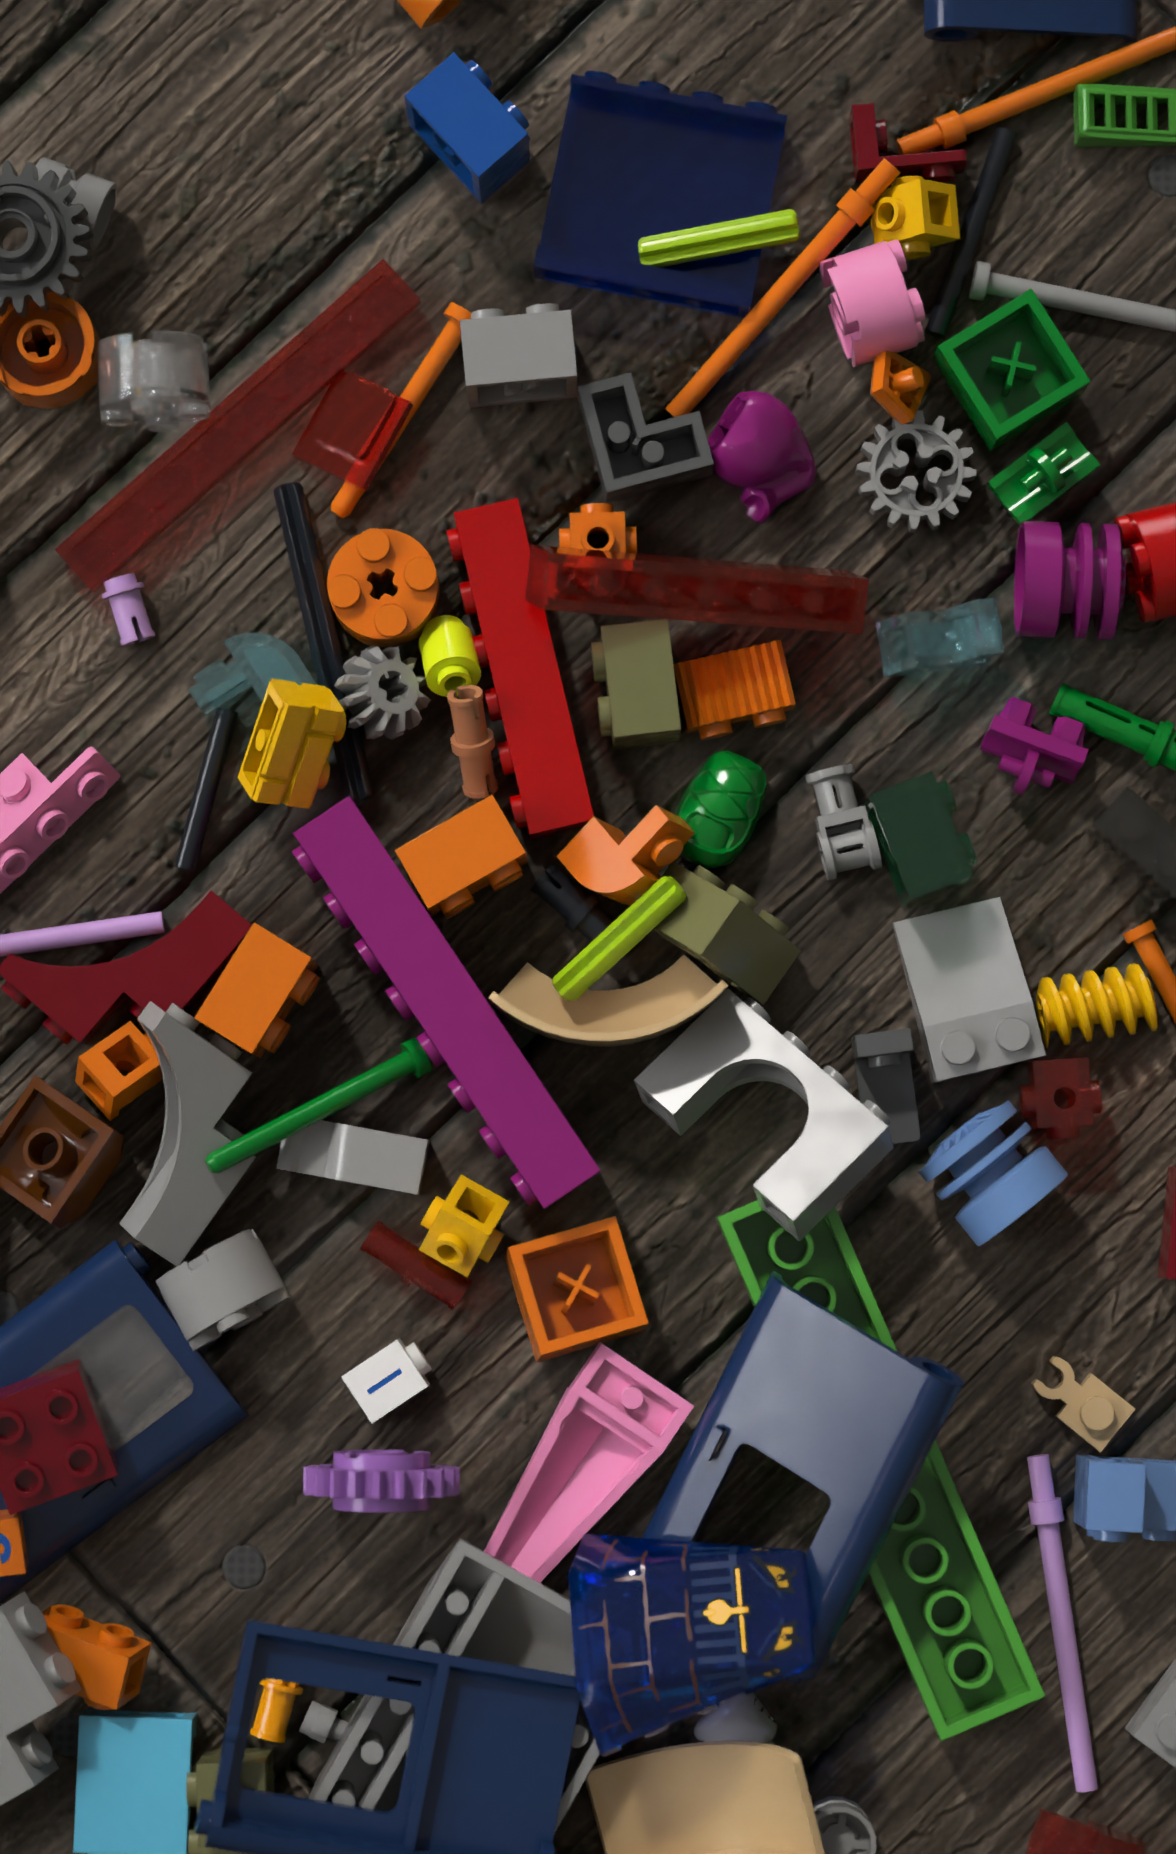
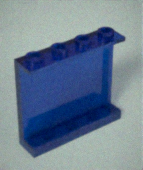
[534,71,788,318]

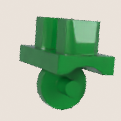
[987,422,1100,526]

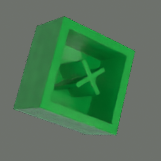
[932,288,1091,451]

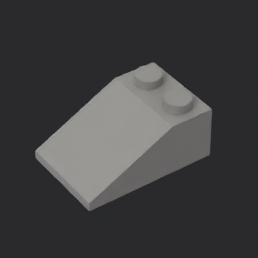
[892,897,1046,1084]

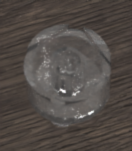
[97,331,210,432]

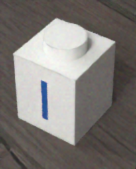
[341,1338,432,1423]

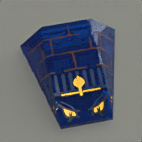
[568,1534,816,1757]

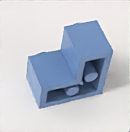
[1073,1454,1176,1542]

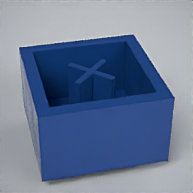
[404,52,530,204]

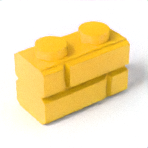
[237,679,346,809]

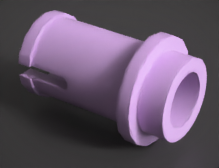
[101,573,156,646]

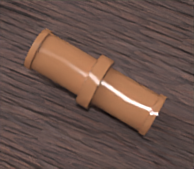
[447,685,498,799]

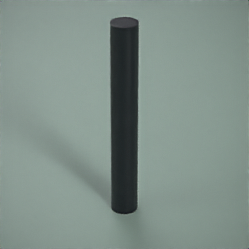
[174,707,238,872]

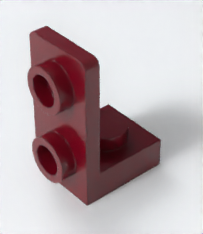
[849,103,967,188]

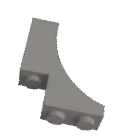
[119,1001,256,1266]
[0,1591,82,1806]

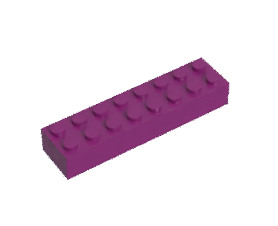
[292,796,601,1209]

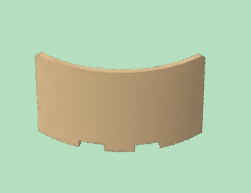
[488,955,728,1047]
[585,1741,825,1854]

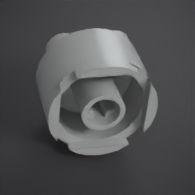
[156,1229,290,1351]

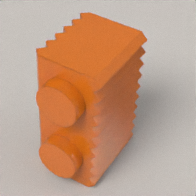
[673,640,796,740]

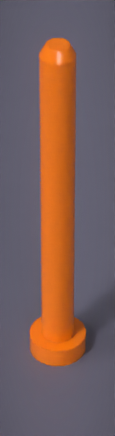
[331,302,471,519]

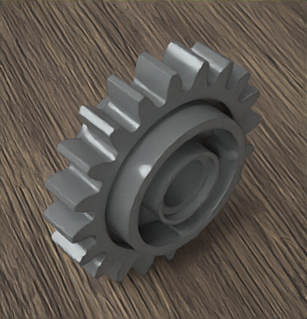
[0,160,94,318]

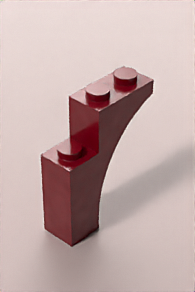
[0,891,252,1045]

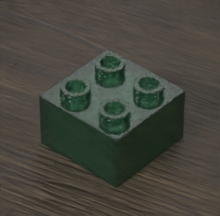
[863,771,978,908]

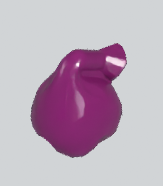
[707,391,816,524]

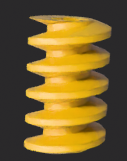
[1036,963,1158,1048]

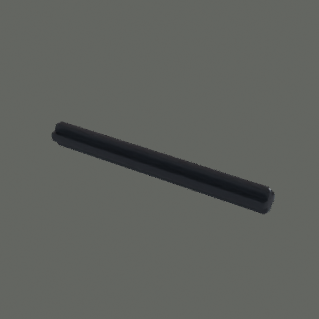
[273,482,375,803]

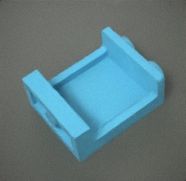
[73,1709,197,1854]

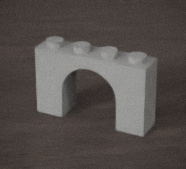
[634,989,894,1242]

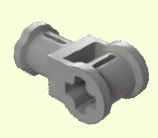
[805,764,882,881]

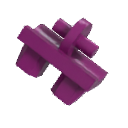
[979,697,1089,795]

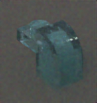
[876,598,1004,677]
[188,633,317,715]

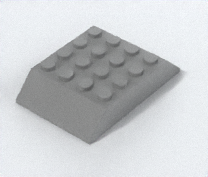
[308,1538,658,1834]

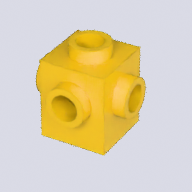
[871,176,960,260]
[419,1174,510,1277]

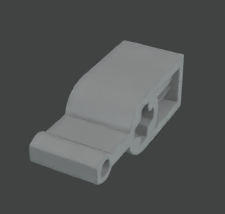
[276,1120,430,1195]

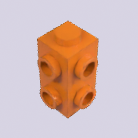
[42,1604,152,1710]

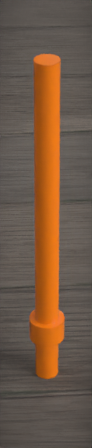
[895,26,1176,155]
[665,158,900,417]

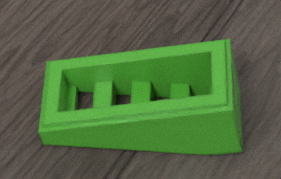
[1073,84,1176,147]

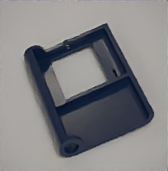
[195,1620,587,1854]

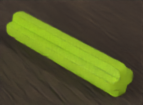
[638,209,800,270]
[552,876,686,1001]

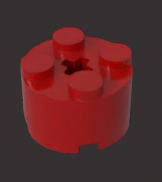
[1114,502,1176,623]

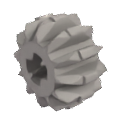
[334,646,431,740]

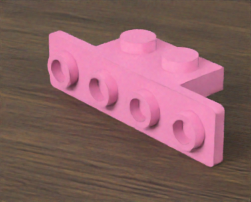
[0,746,120,894]

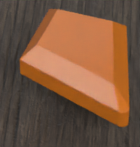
[870,350,931,425]

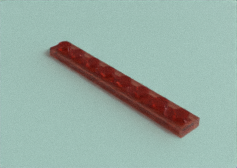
[55,259,421,593]

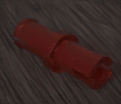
[359,1220,471,1310]

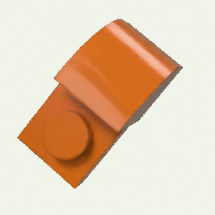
[556,805,695,905]

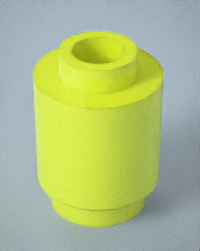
[418,615,481,697]

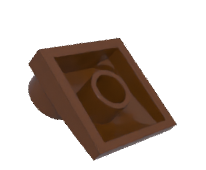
[0,1075,124,1229]

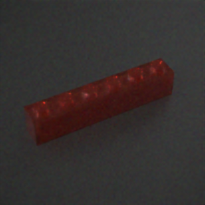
[525,545,869,634]

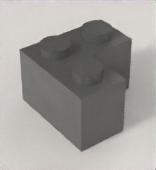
[578,372,714,503]

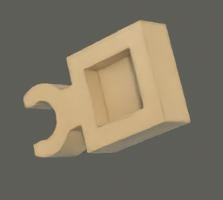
[1031,1356,1135,1452]

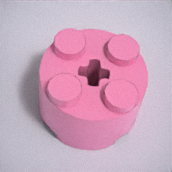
[820,239,926,367]

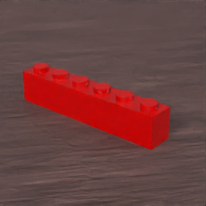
[446,498,594,840]

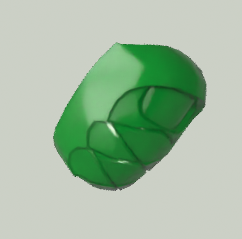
[675,751,767,868]

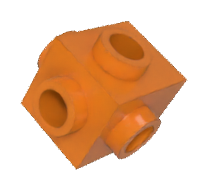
[559,503,637,585]

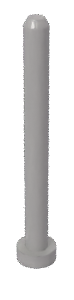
[969,261,1176,332]

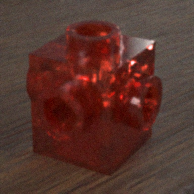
[1019,1057,1102,1139]

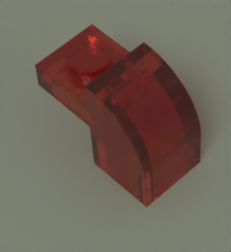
[1025,1808,1146,1854]

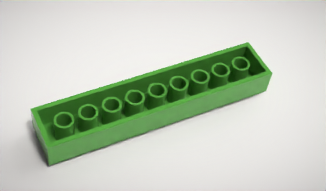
[715,1200,1045,1741]

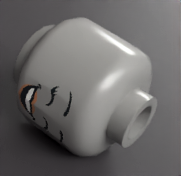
[694,1689,777,1745]

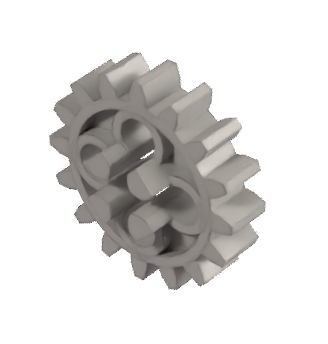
[856,411,977,533]

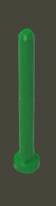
[205,1037,432,1173]

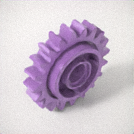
[303,1449,460,1512]

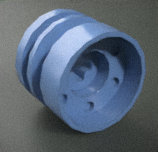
[918,1100,1069,1247]

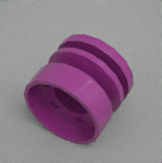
[1014,521,1126,640]

